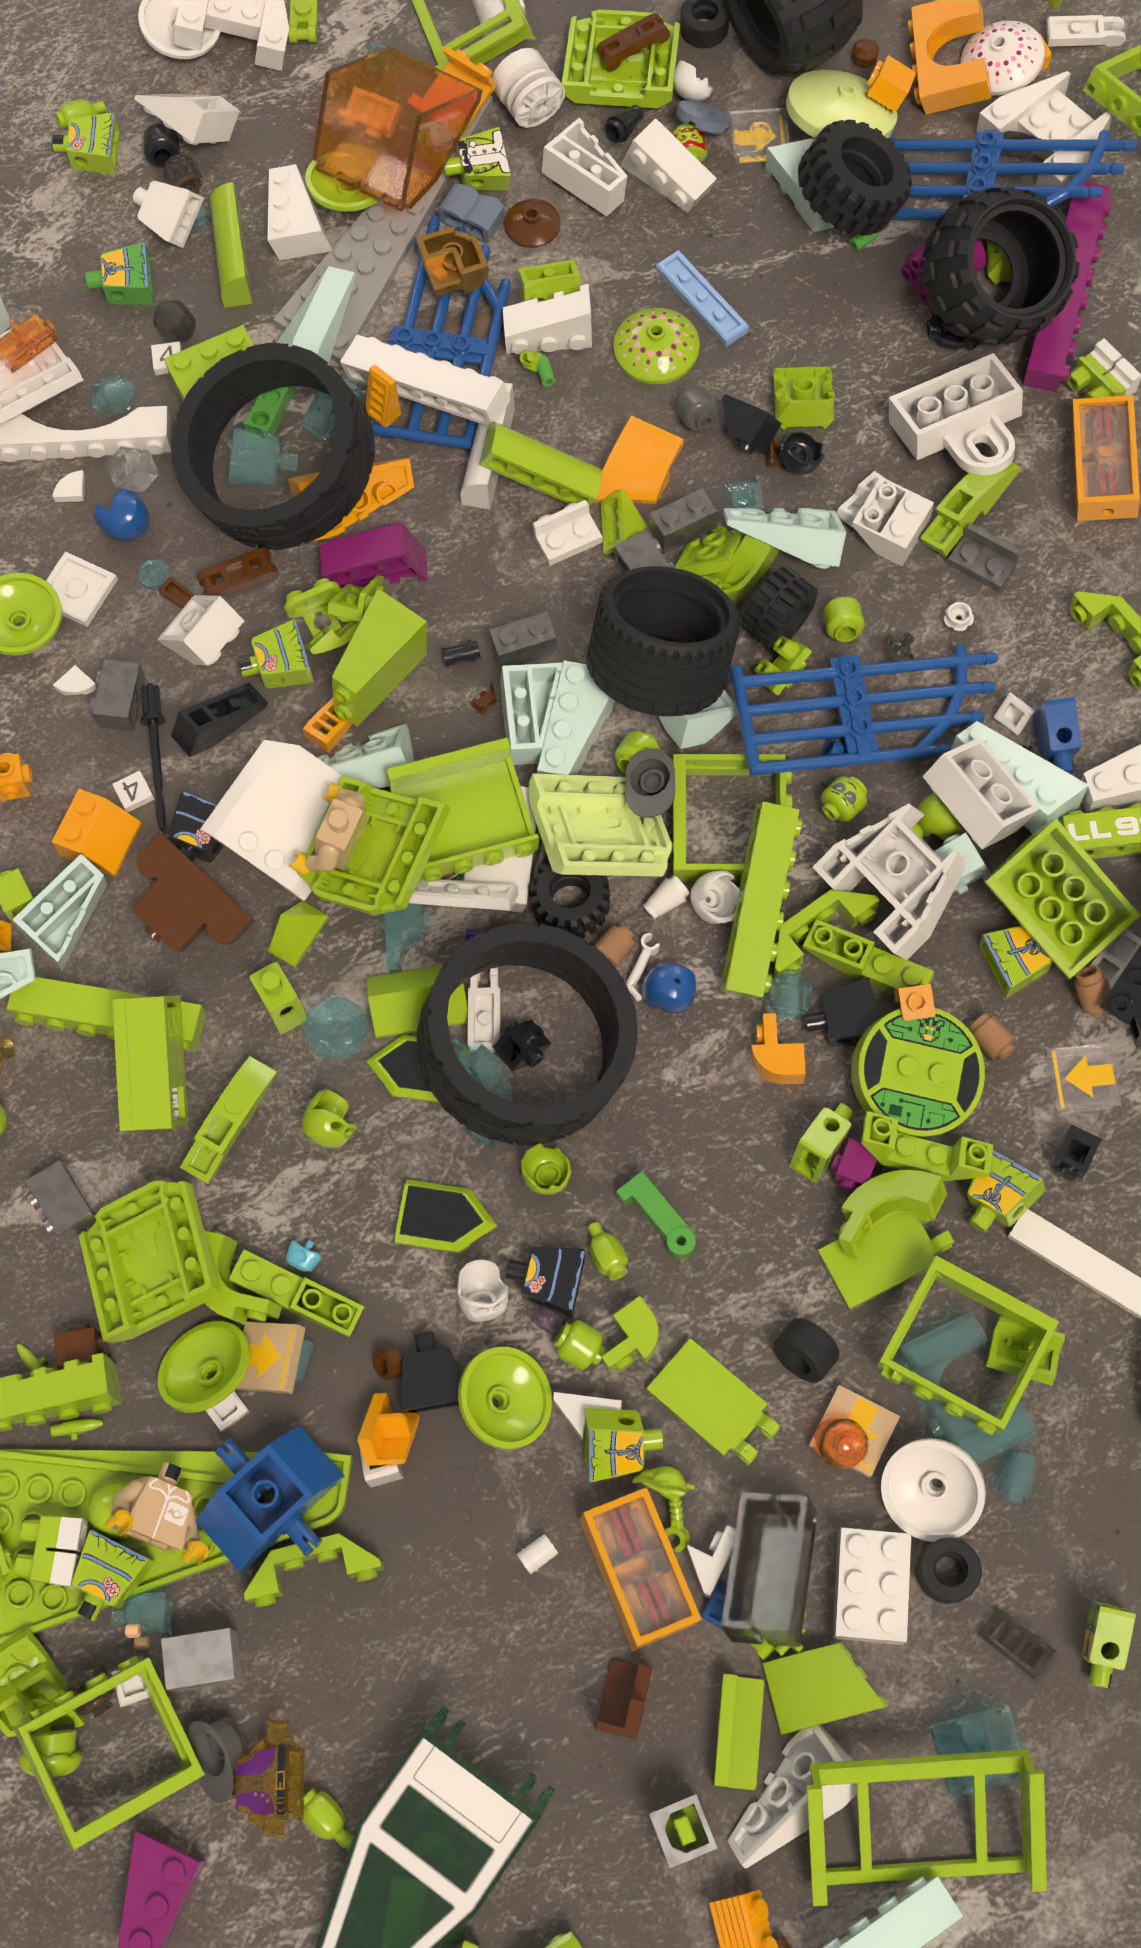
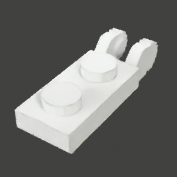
[1046,15,1126,47]
[468,967,501,1053]

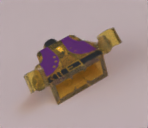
[229,1720,305,1839]

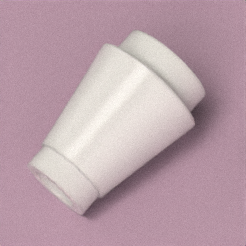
[642,875,690,920]

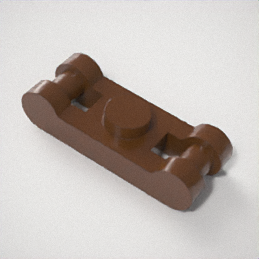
[597,13,670,71]
[197,547,279,598]

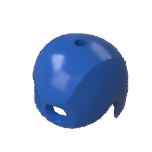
[94,489,149,541]
[641,963,696,1014]

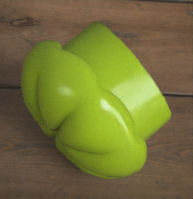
[17,1730,83,1777]

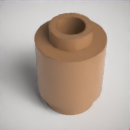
[594,924,635,968]
[1074,966,1111,1016]
[969,1013,1016,1061]

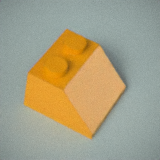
[52,789,142,877]

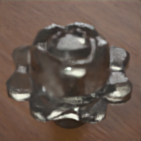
[883,632,915,661]

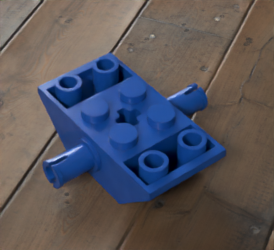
[196,1426,345,1573]

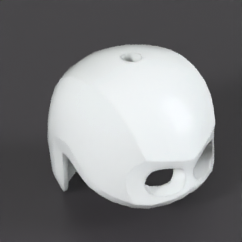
[690,871,740,924]
[457,1260,509,1322]

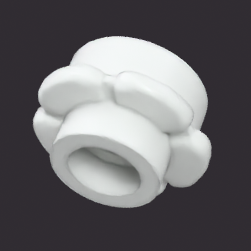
[944,602,974,631]

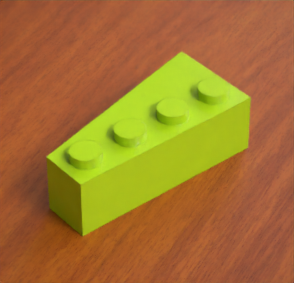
[0,1353,122,1432]

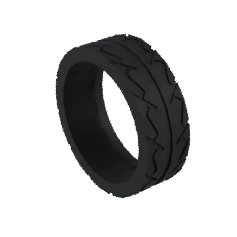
[171,343,375,550]
[417,923,638,1145]

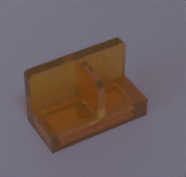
[0,313,58,374]

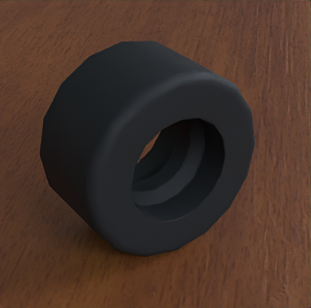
[680,0,729,49]
[773,1318,840,1383]
[916,1537,982,1604]

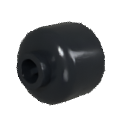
[143,124,180,167]

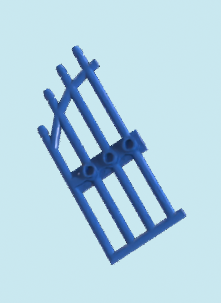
[890,130,1137,220]
[371,216,511,449]
[730,644,998,776]

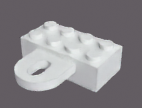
[889,353,1023,475]

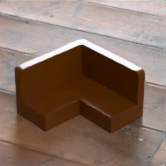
[595,1660,653,1741]

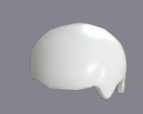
[674,60,713,102]

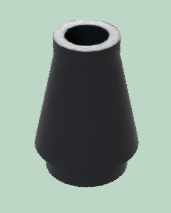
[604,105,644,143]

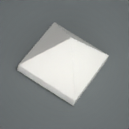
[993,692,1035,735]

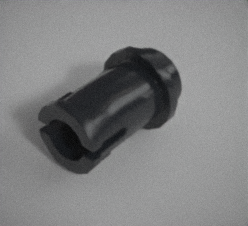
[442,639,481,667]

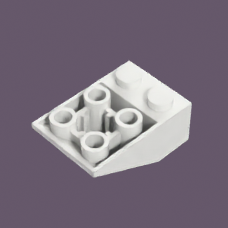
[134,94,240,145]

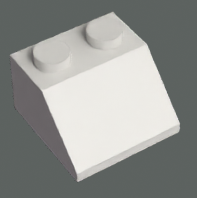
[157,595,244,666]

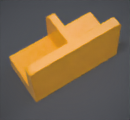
[357,1393,420,1466]

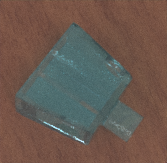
[228,422,299,484]

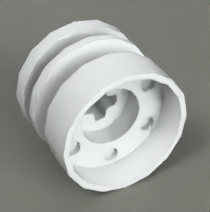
[492,48,565,128]

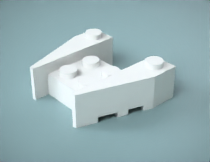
[173,0,289,71]
[976,71,1113,186]
[813,804,969,960]

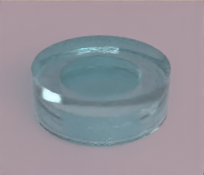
[139,559,170,591]

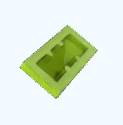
[600,489,648,555]
[268,901,329,968]

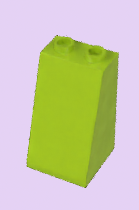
[332,589,427,727]

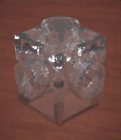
[106,446,159,492]

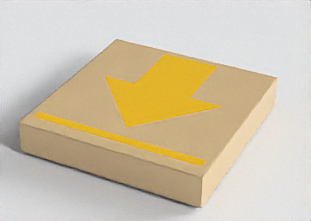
[236,1322,306,1394]
[809,1385,900,1479]

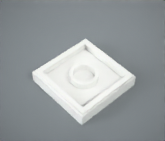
[46,551,118,627]

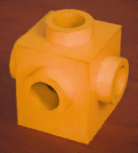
[0,753,33,802]

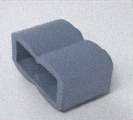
[438,183,505,243]

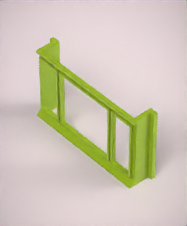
[412,0,535,76]
[807,1749,1047,1906]

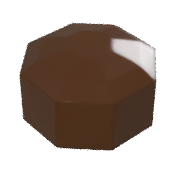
[851,38,880,68]
[373,1345,402,1381]

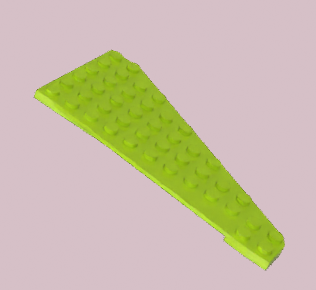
[0,1449,353,1645]

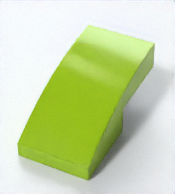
[304,621,360,654]

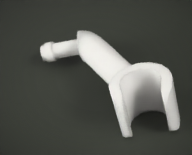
[625,933,660,1002]

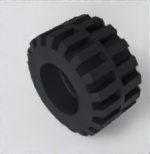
[741,566,818,650]
[530,863,610,939]

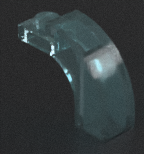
[450,1039,513,1149]

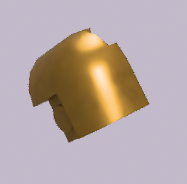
[416,227,489,297]

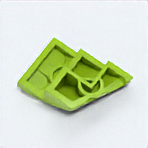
[0,1628,86,1738]
[763,1643,888,1735]

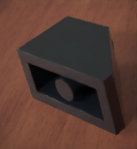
[722,394,782,455]

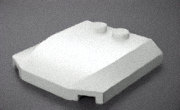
[0,315,83,424]
[201,740,342,901]

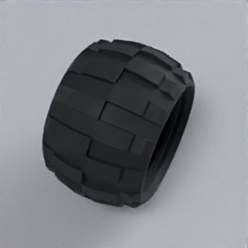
[722,0,863,76]
[919,187,1080,346]

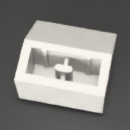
[852,477,934,566]

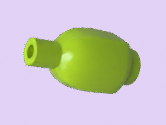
[54,99,106,130]
[587,1222,628,1281]
[297,1788,354,1849]

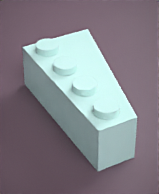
[537,660,615,775]
[821,1876,963,1948]

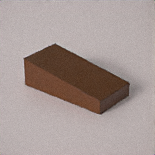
[159,576,195,609]

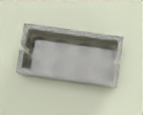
[721,1492,818,1647]

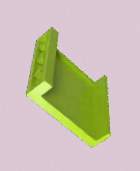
[386,737,539,882]

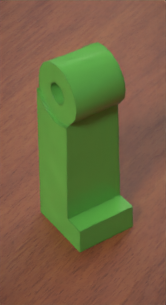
[242,386,297,451]
[616,1171,696,1260]

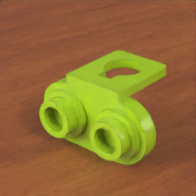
[284,578,342,638]

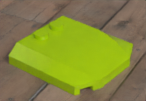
[562,9,680,108]
[297,775,450,916]
[79,1180,220,1344]

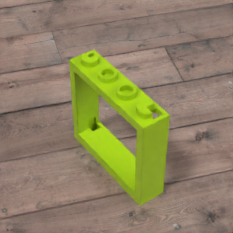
[1083,44,1141,137]
[673,754,793,881]
[877,1256,1059,1436]
[13,1655,205,1850]

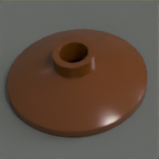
[504,199,561,248]

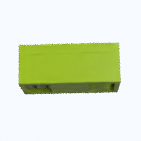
[112,995,188,1131]

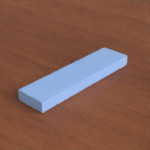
[656,250,749,347]

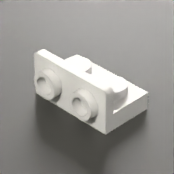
[533,500,603,566]

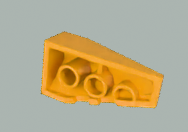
[288,457,414,542]

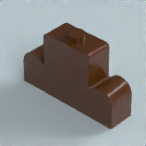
[132,832,256,952]

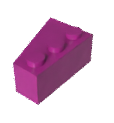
[320,522,428,589]
[118,1831,206,1948]

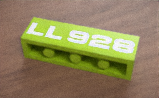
[1060,803,1141,859]

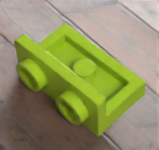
[327,575,386,622]
[986,1316,1065,1386]

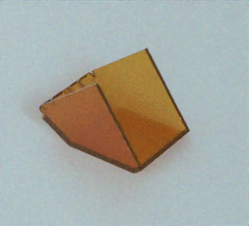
[312,46,483,212]

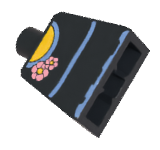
[167,791,224,863]
[505,1247,586,1318]

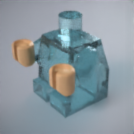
[112,1592,173,1651]

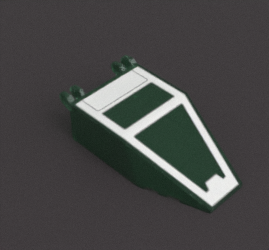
[315,1707,555,1948]

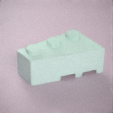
[13,854,107,971]

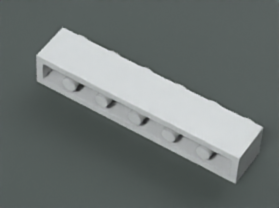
[340,335,511,426]

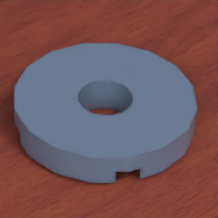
[676,100,732,134]

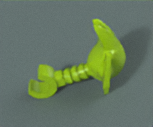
[632,1466,695,1553]

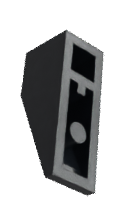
[171,683,268,757]

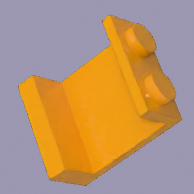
[408,46,497,141]

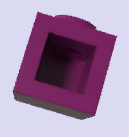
[831,1138,877,1193]

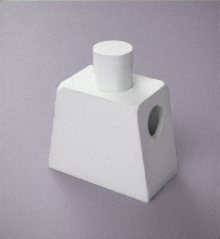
[133,181,204,248]

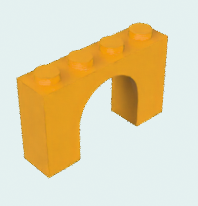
[908,0,992,115]

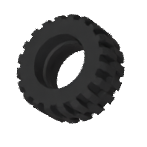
[798,119,912,236]

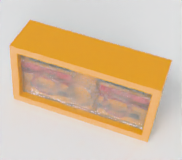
[1072,395,1140,521]
[579,1487,702,1651]

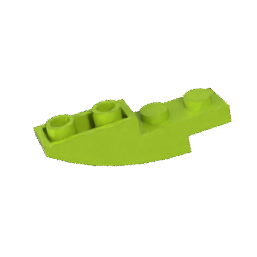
[920,454,1021,557]
[803,919,934,996]
[180,1056,278,1184]
[228,1250,364,1337]

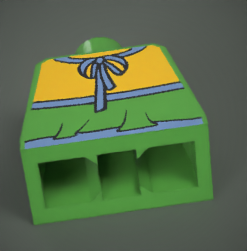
[85,242,154,305]

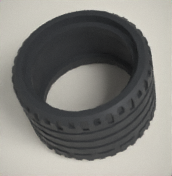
[586,566,741,717]

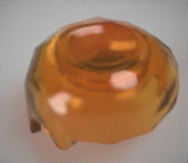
[814,1416,869,1470]

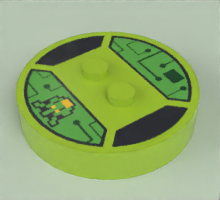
[851,1008,985,1138]

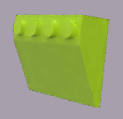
[984,819,1141,979]

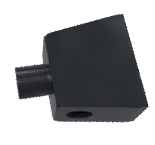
[803,977,879,1047]
[401,1332,460,1413]

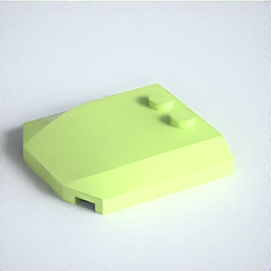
[529,774,672,876]

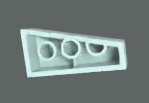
[951,721,1089,834]

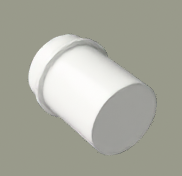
[516,1534,559,1574]

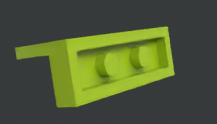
[713,1674,764,1790]

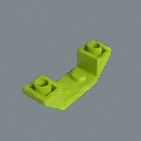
[1069,591,1141,690]
[773,890,879,983]
[861,1111,993,1181]
[244,1533,385,1608]

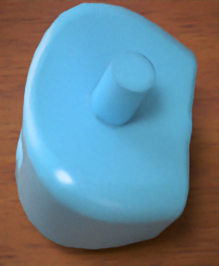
[286,1240,322,1272]

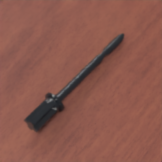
[141,683,166,832]

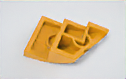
[594,415,684,504]

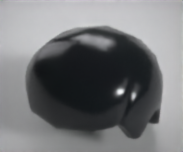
[779,431,825,474]

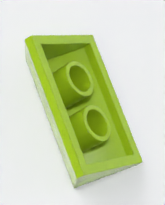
[367,965,468,1039]

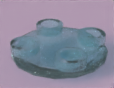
[304,996,369,1060]

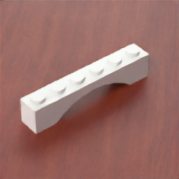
[0,406,172,462]

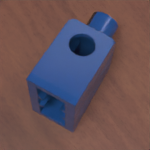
[1033,697,1081,774]

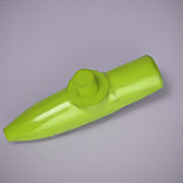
[16,1343,48,1371]
[50,1419,103,1441]

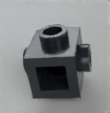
[492,1020,552,1071]

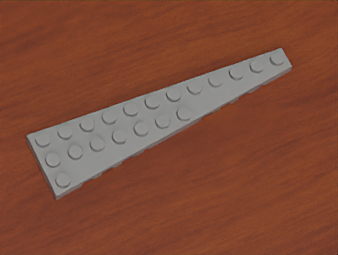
[273,95,493,365]

